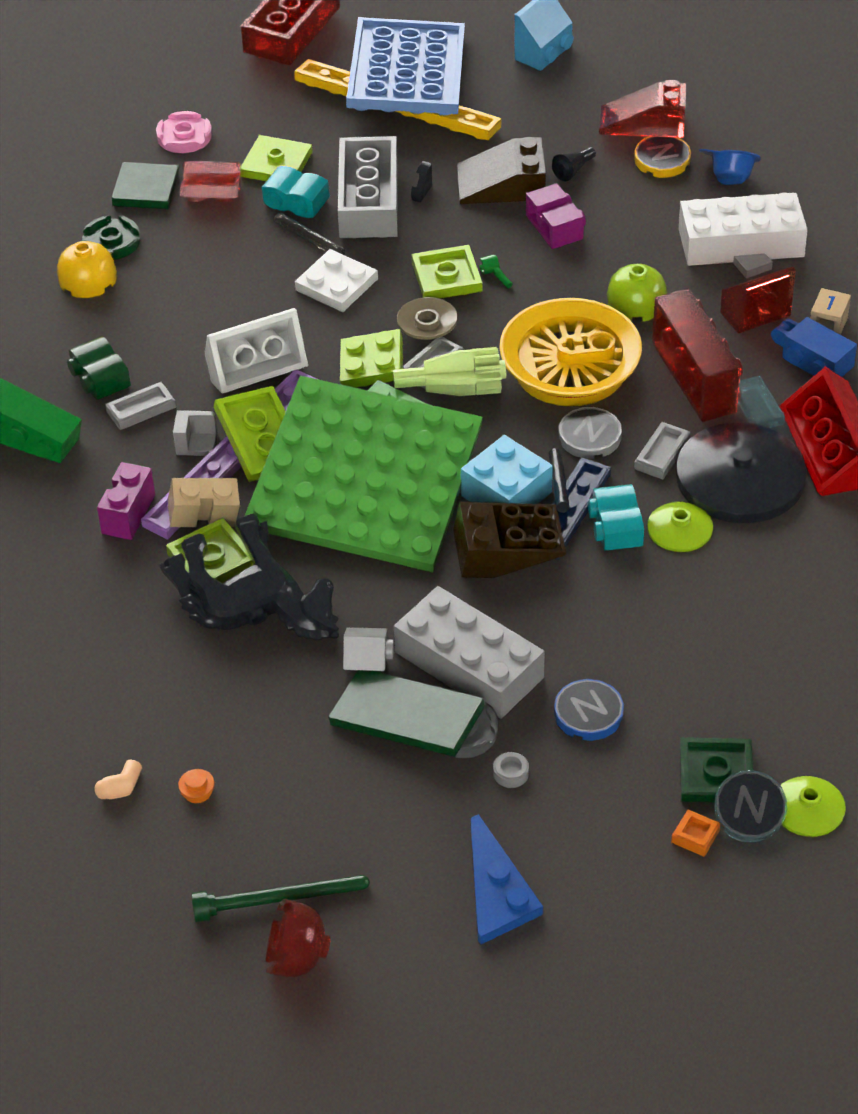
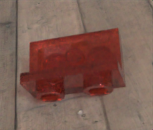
[180,161,241,202]

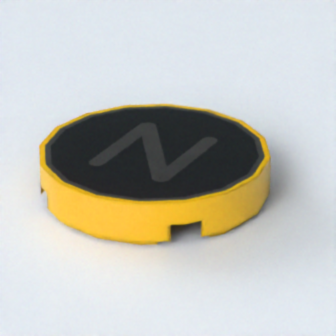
[634,134,691,178]

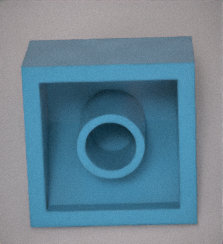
[515,0,574,71]

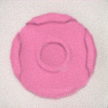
[156,111,212,154]

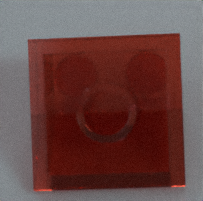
[720,266,796,334]

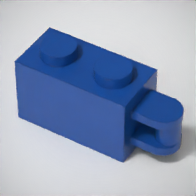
[771,317,857,377]

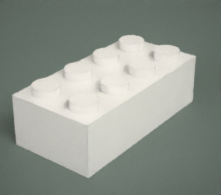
[679,193,807,266]

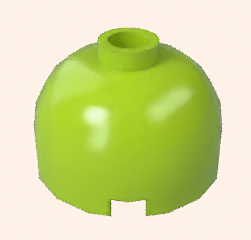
[607,263,667,321]

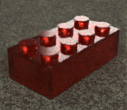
[241,0,340,66]
[652,288,743,422]

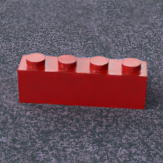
[779,366,858,496]

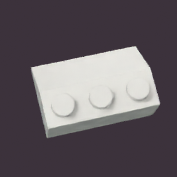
[205,308,308,394]

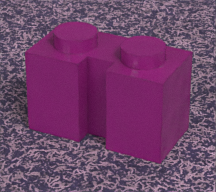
[526,183,586,249]
[97,462,155,540]

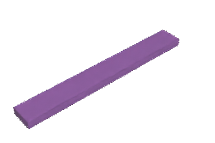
[141,370,316,540]

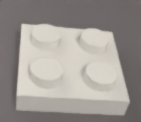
[295,249,378,312]

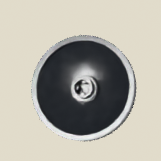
[676,422,806,523]

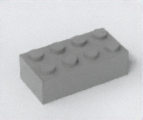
[338,136,398,238]
[394,586,545,719]

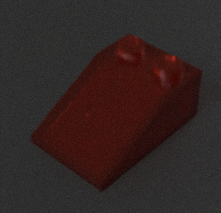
[599,80,686,138]

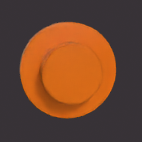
[178,769,215,803]

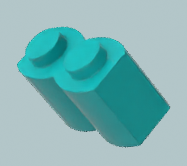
[261,166,330,218]
[588,484,644,551]

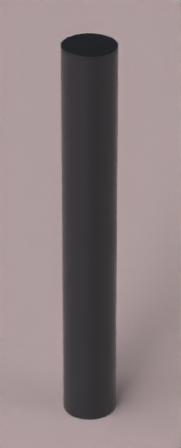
[549,448,570,513]

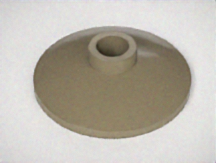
[397,297,458,340]

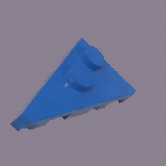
[471,814,543,945]

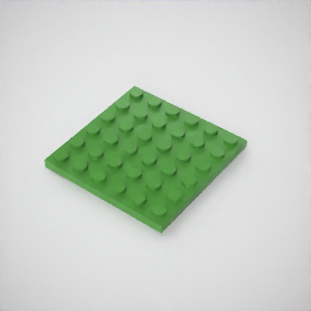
[245,375,483,572]

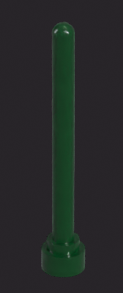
[191,875,370,922]

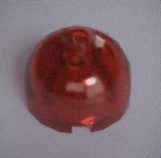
[265,899,330,977]

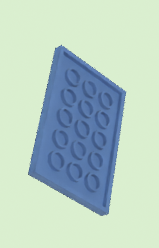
[346,17,465,116]

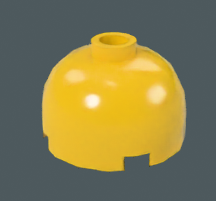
[57,241,117,298]

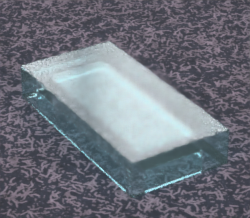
[731,375,785,428]

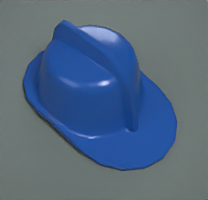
[699,149,761,185]

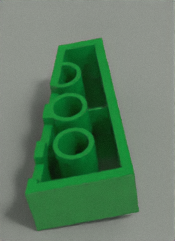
[0,378,82,463]

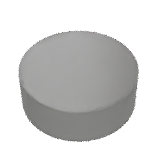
[493,752,529,788]

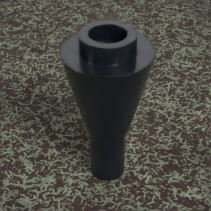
[552,147,596,182]

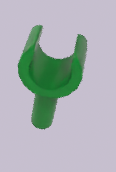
[479,255,513,288]

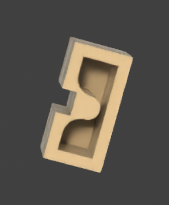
[168,478,240,527]

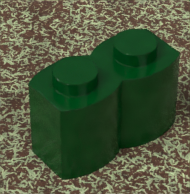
[67,336,131,400]

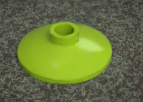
[647,502,713,552]
[779,776,846,837]

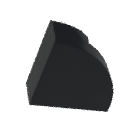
[411,161,432,202]

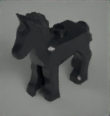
[159,513,339,640]

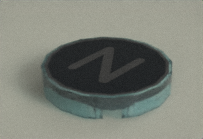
[714,770,787,843]

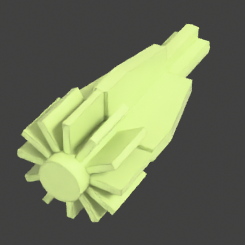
[393,347,506,396]

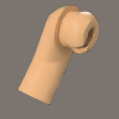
[94,760,142,800]

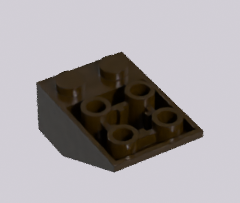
[453,502,566,578]

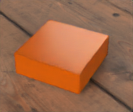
[671,809,721,857]

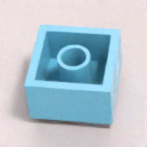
[461,435,553,504]

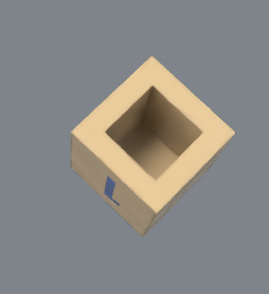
[810,288,851,335]

